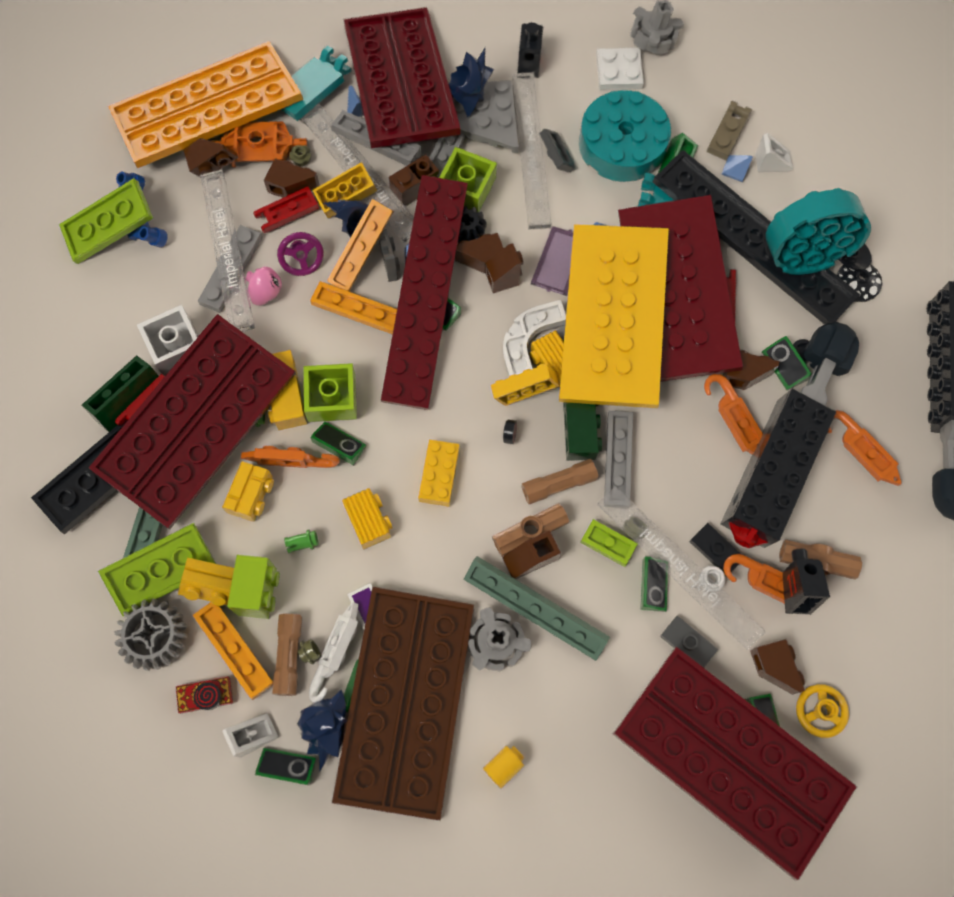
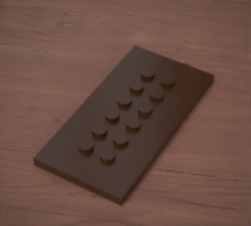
[332,587,474,821]

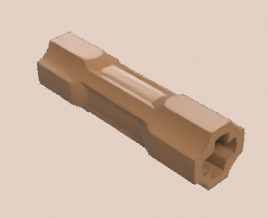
[521,459,599,504]
[272,614,302,696]

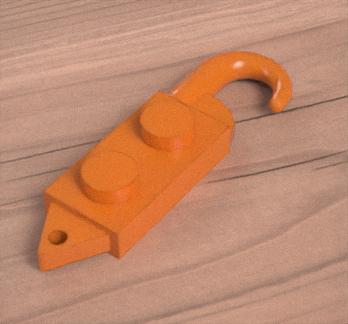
[704,374,763,454]
[827,410,902,486]
[241,446,340,468]
[723,554,785,604]

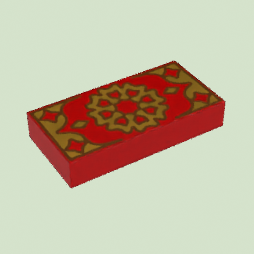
[176,677,233,714]

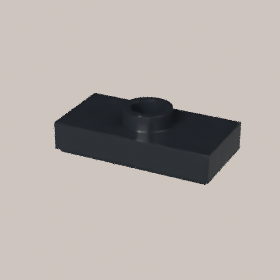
[689,523,741,576]

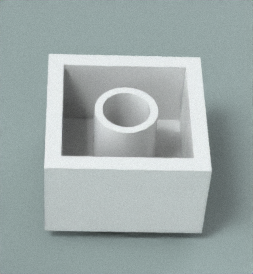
[137,305,198,375]

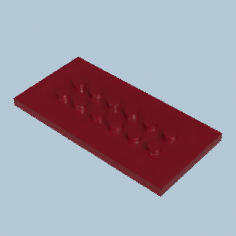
[343,7,461,149]
[618,195,743,382]
[89,314,296,529]
[613,647,857,880]

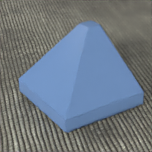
[347,85,363,117]
[721,155,753,182]

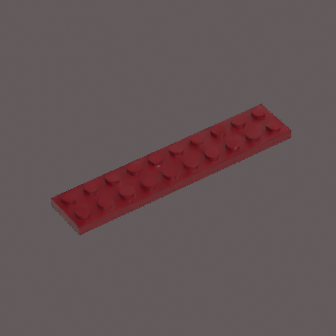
[381,175,468,410]

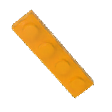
[327,199,394,291]
[310,281,397,335]
[193,602,273,700]

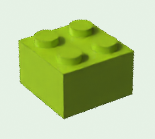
[439,147,497,212]
[303,363,357,422]
[227,555,280,619]

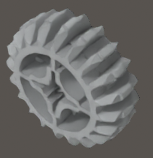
[114,599,187,671]

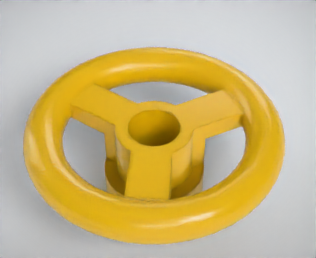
[796,684,849,738]

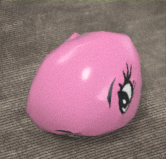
[246,266,282,306]

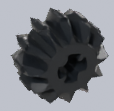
[458,205,487,243]

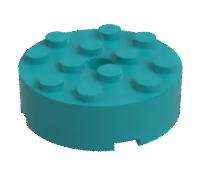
[579,90,671,182]
[766,188,871,275]

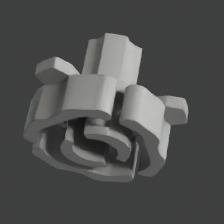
[630,0,684,54]
[468,607,531,672]

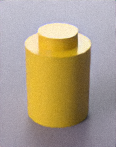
[482,746,524,789]

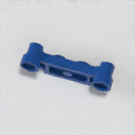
[116,171,168,247]

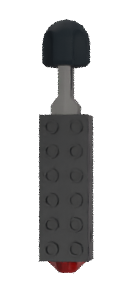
[926,281,954,520]
[720,322,859,548]

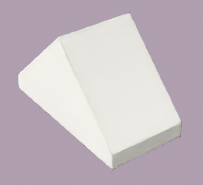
[755,133,793,172]
[223,713,278,758]

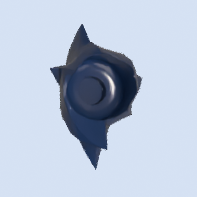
[448,46,494,118]
[324,200,388,238]
[297,690,347,773]

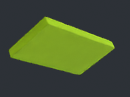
[59,178,153,264]
[98,522,216,616]

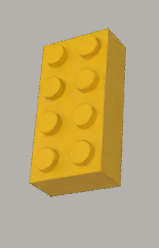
[313,162,378,219]
[491,364,560,406]
[418,439,460,507]

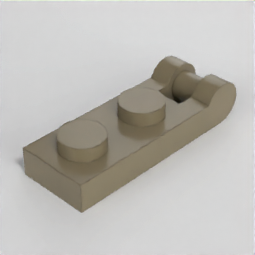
[706,101,752,161]

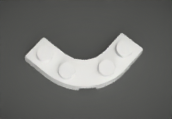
[503,300,566,376]

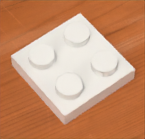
[596,48,643,90]

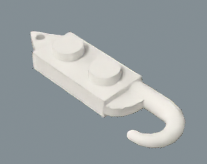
[309,602,358,703]

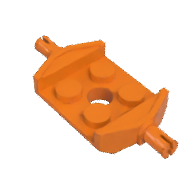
[212,121,308,167]

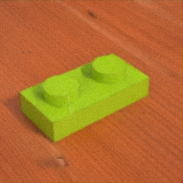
[580,519,637,567]

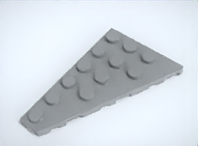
[450,81,518,153]

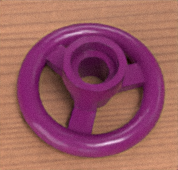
[277,232,324,276]

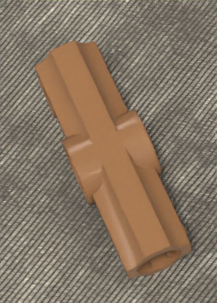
[492,503,569,557]
[779,540,862,580]

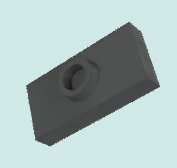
[539,128,575,173]
[660,616,718,668]

